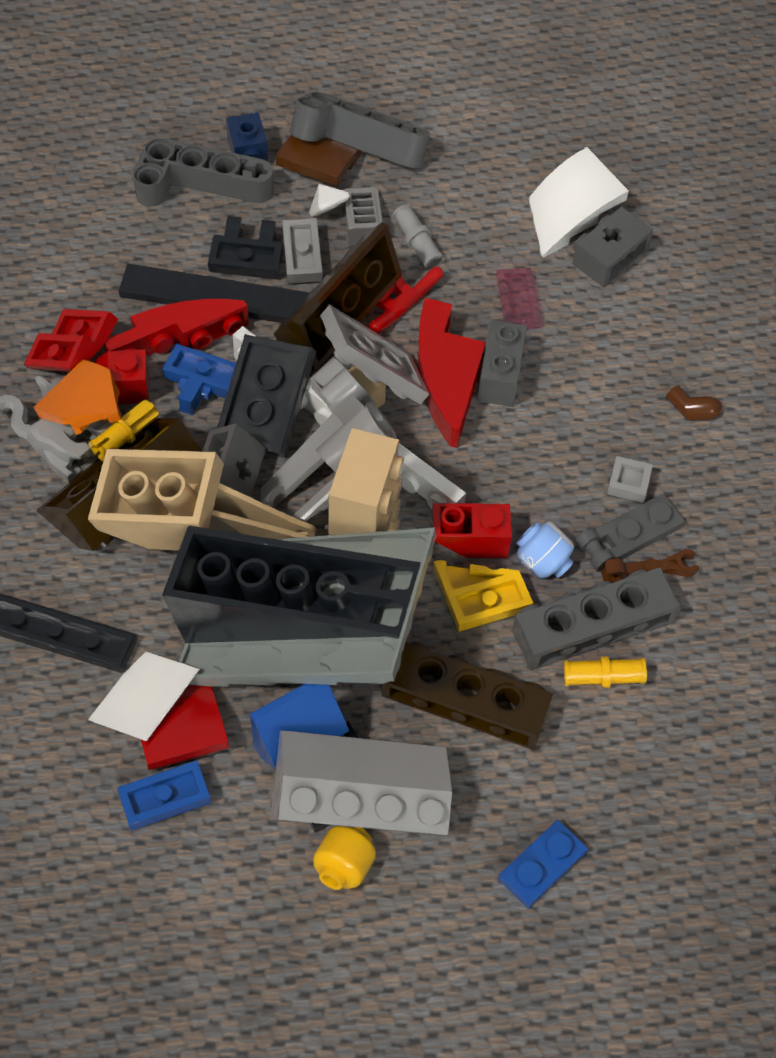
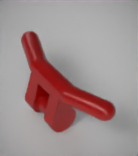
[369,266,444,334]

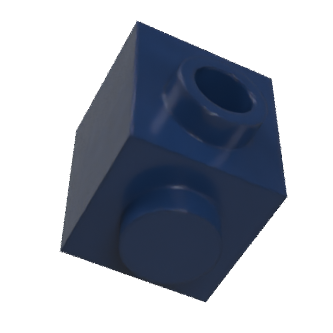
[226,112,268,161]

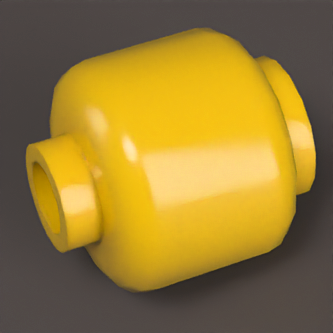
[313,825,376,890]

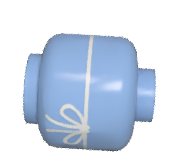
[516,521,574,579]

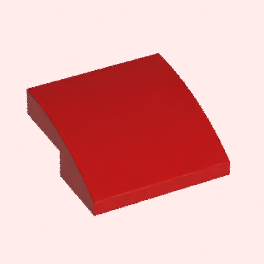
[23,309,118,372]
[140,685,229,771]

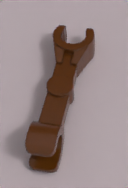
[601,549,699,583]

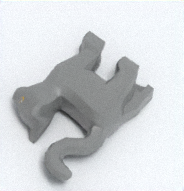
[0,376,113,483]

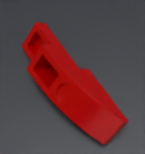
[104,299,249,356]

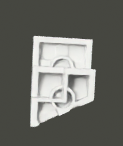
[529,147,629,258]

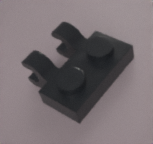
[208,216,283,279]

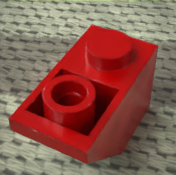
[432,503,512,559]

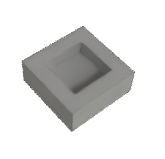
[607,456,653,503]

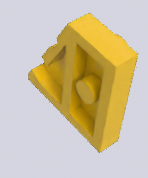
[433,560,533,632]

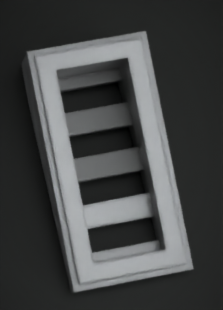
[343,187,382,245]

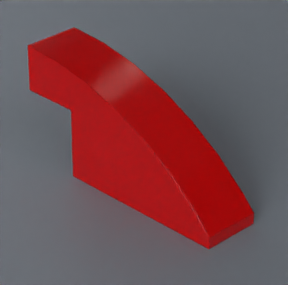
[417,298,486,448]

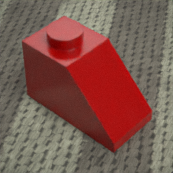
[93,349,149,404]

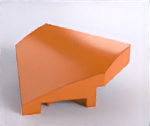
[34,360,121,435]

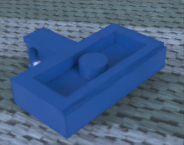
[162,344,236,415]

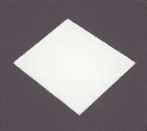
[88,652,200,741]

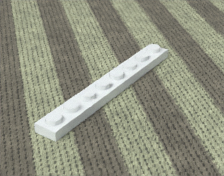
[233,326,466,509]

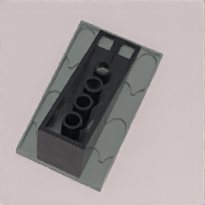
[162,525,437,687]

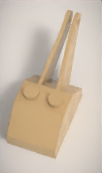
[88,449,317,550]

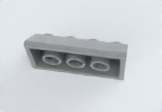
[271,730,452,835]

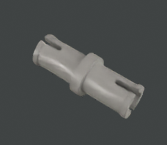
[392,204,445,270]

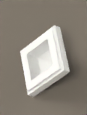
[309,184,350,217]

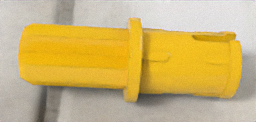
[88,400,159,461]

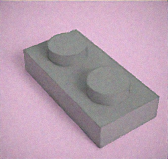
[282,218,323,284]

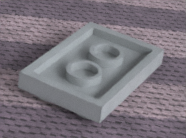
[320,304,430,404]

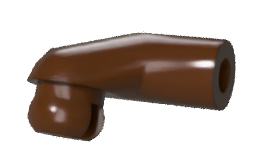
[666,385,722,421]

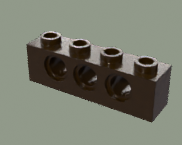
[381,642,553,750]

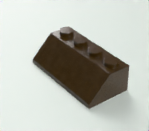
[274,222,402,372]
[36,418,202,551]

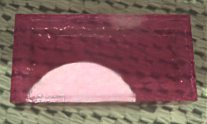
[496,268,541,330]

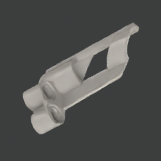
[259,356,397,522]

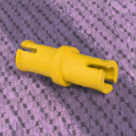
[564,656,647,688]

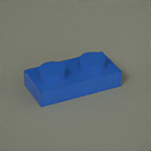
[117,760,211,831]
[498,819,588,909]

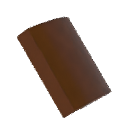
[276,135,362,187]

